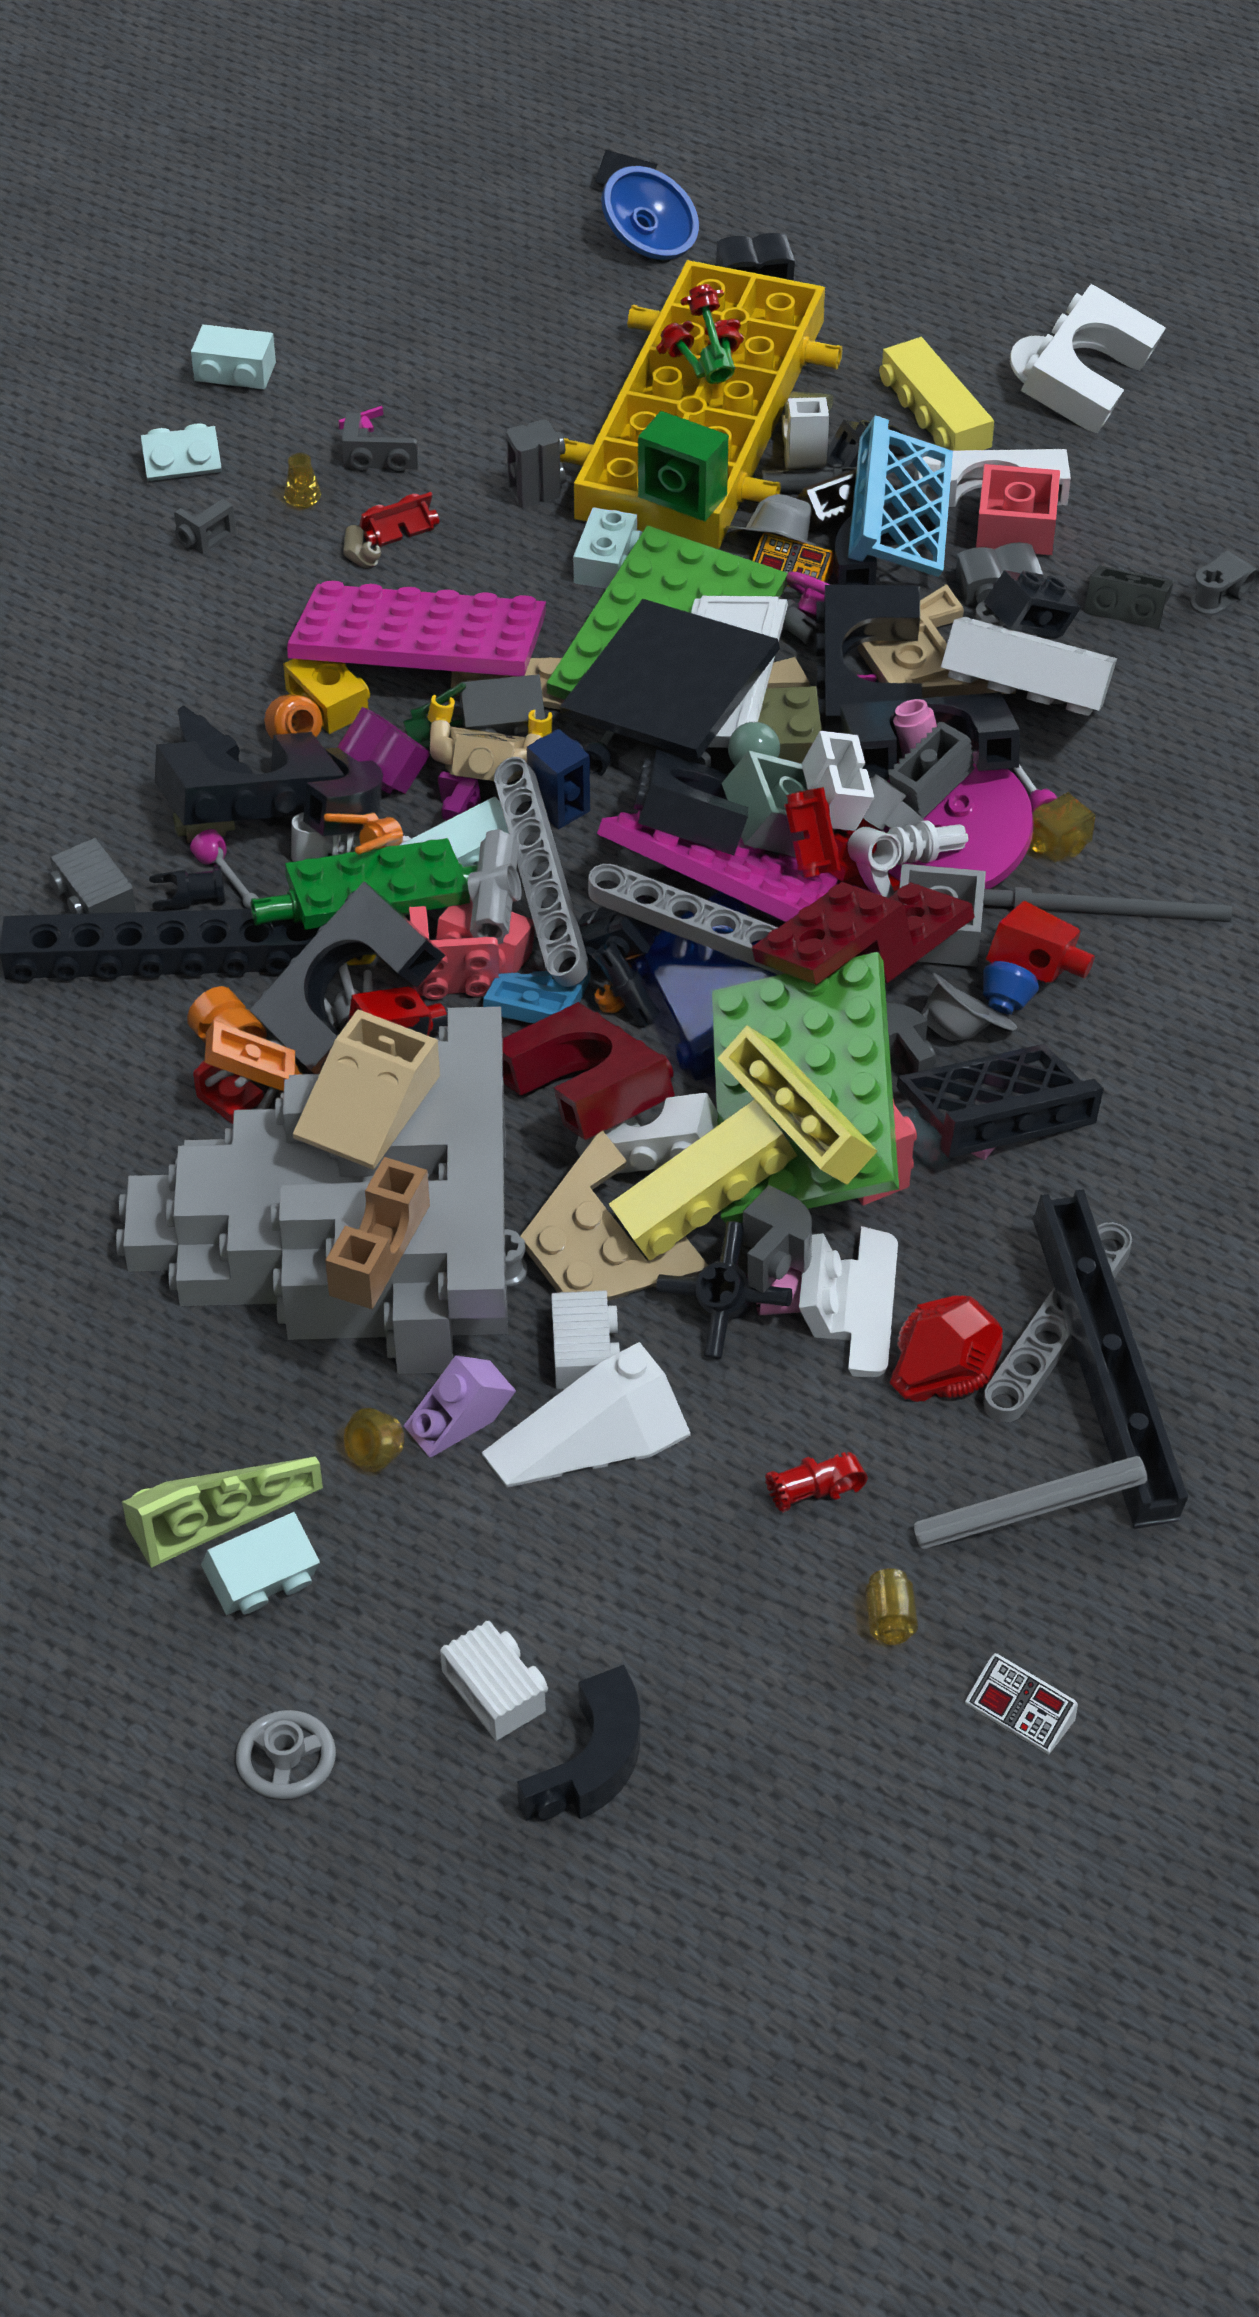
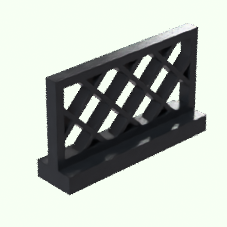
[896,1044,1104,1158]

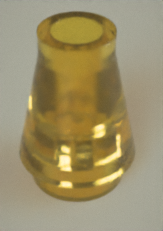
[284,453,321,509]

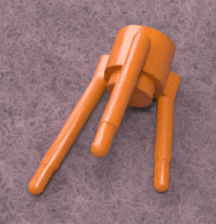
[324,812,403,855]

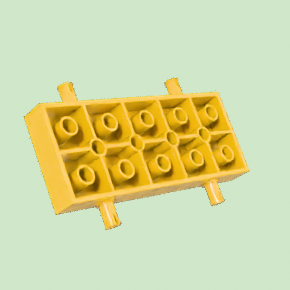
[560,260,842,549]

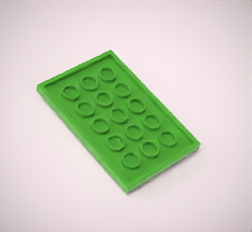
[546,525,788,700]
[712,952,899,1223]

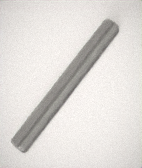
[914,1456,1147,1549]

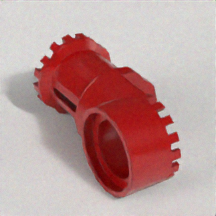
[765,1452,868,1513]

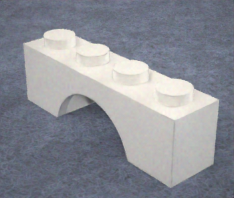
[914,449,1071,507]

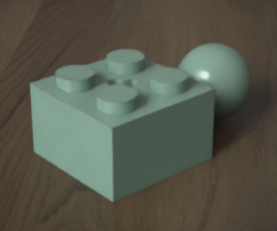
[722,721,836,857]

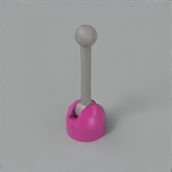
[190,829,259,909]

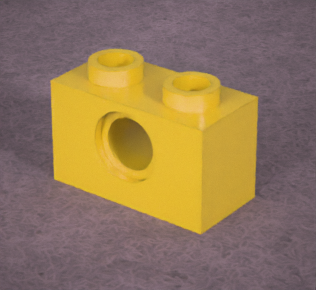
[283,659,370,734]

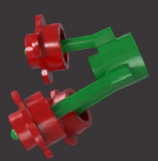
[656,284,744,384]

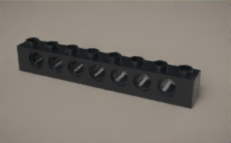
[0,909,339,982]

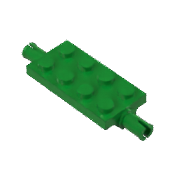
[251,838,478,929]

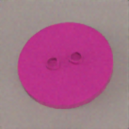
[875,759,1034,889]

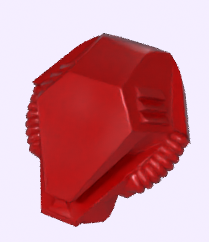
[889,1296,1003,1402]

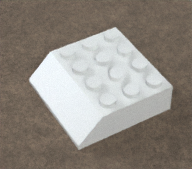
[941,617,1117,716]

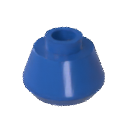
[983,961,1039,1014]

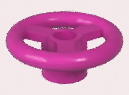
[786,571,830,620]

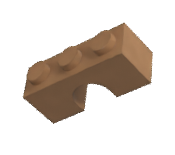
[325,1157,430,1310]

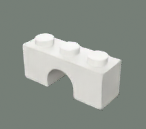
[575,1093,718,1174]

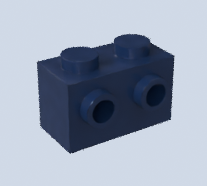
[527,729,590,830]

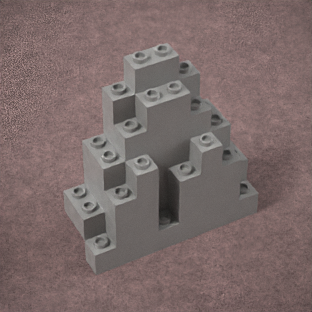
[116,1007,508,1374]

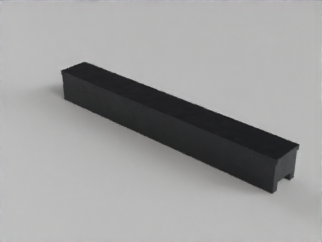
[1032,1189,1188,1529]

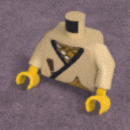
[427,695,552,783]

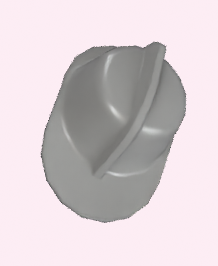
[726,494,816,546]
[921,973,1017,1041]

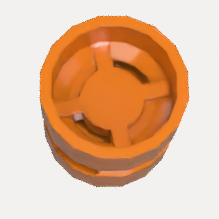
[187,986,267,1044]

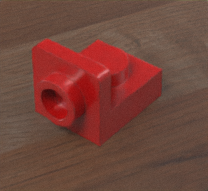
[193,1060,264,1124]

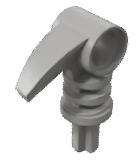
[863,774,924,830]

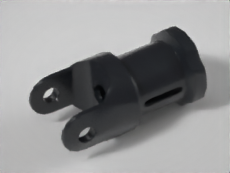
[149,865,226,909]

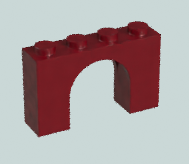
[503,1002,675,1140]

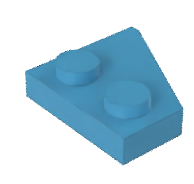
[483,970,590,1024]

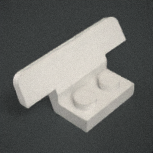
[799,1226,898,1377]

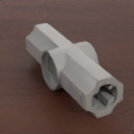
[468,829,522,944]

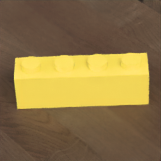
[879,337,994,451]
[717,1025,877,1185]
[609,1099,797,1261]

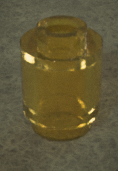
[865,1568,918,1645]

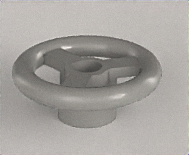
[236,1710,336,1799]

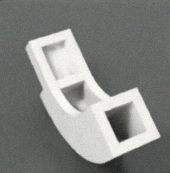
[782,397,829,470]

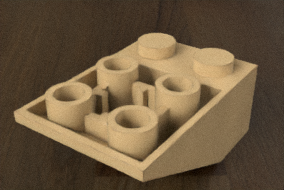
[293,1009,440,1170]

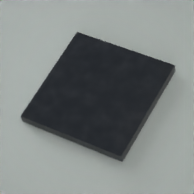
[560,599,780,759]

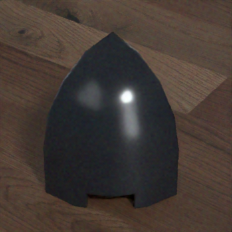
[595,150,658,186]

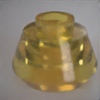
[344,1408,404,1472]

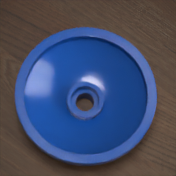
[601,166,699,260]

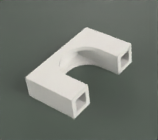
[1021,284,1166,433]

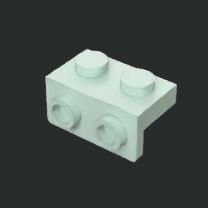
[141,424,222,482]

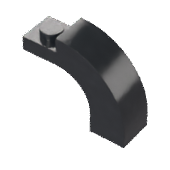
[834,502,937,585]
[303,748,383,836]
[517,1665,641,1821]

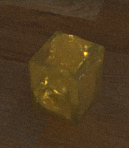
[1030,792,1096,863]

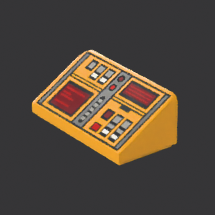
[752,532,834,587]

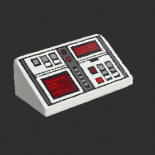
[965,1653,1078,1755]

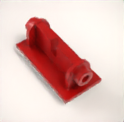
[359,492,440,547]
[784,787,841,878]

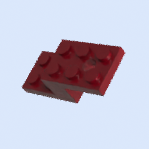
[751,882,975,985]

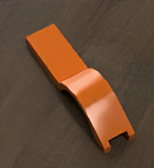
[205,1021,301,1092]

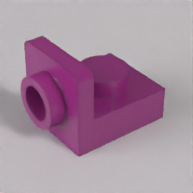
[438,772,482,821]

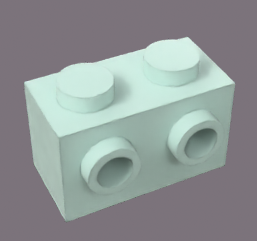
[191,324,276,389]
[573,507,642,589]
[201,1512,320,1616]

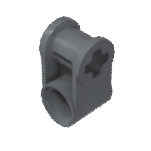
[1190,551,1259,616]

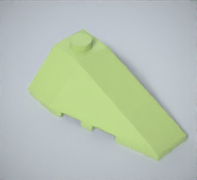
[122,1456,323,1568]

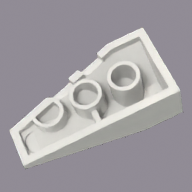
[482,1342,690,1488]

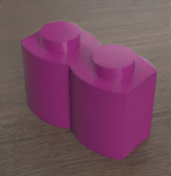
[337,707,430,794]

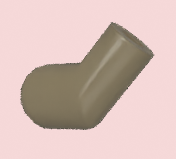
[343,525,381,568]

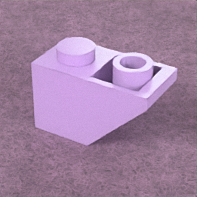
[404,1356,516,1457]

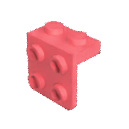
[409,906,499,1000]

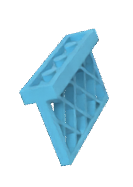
[848,415,953,577]

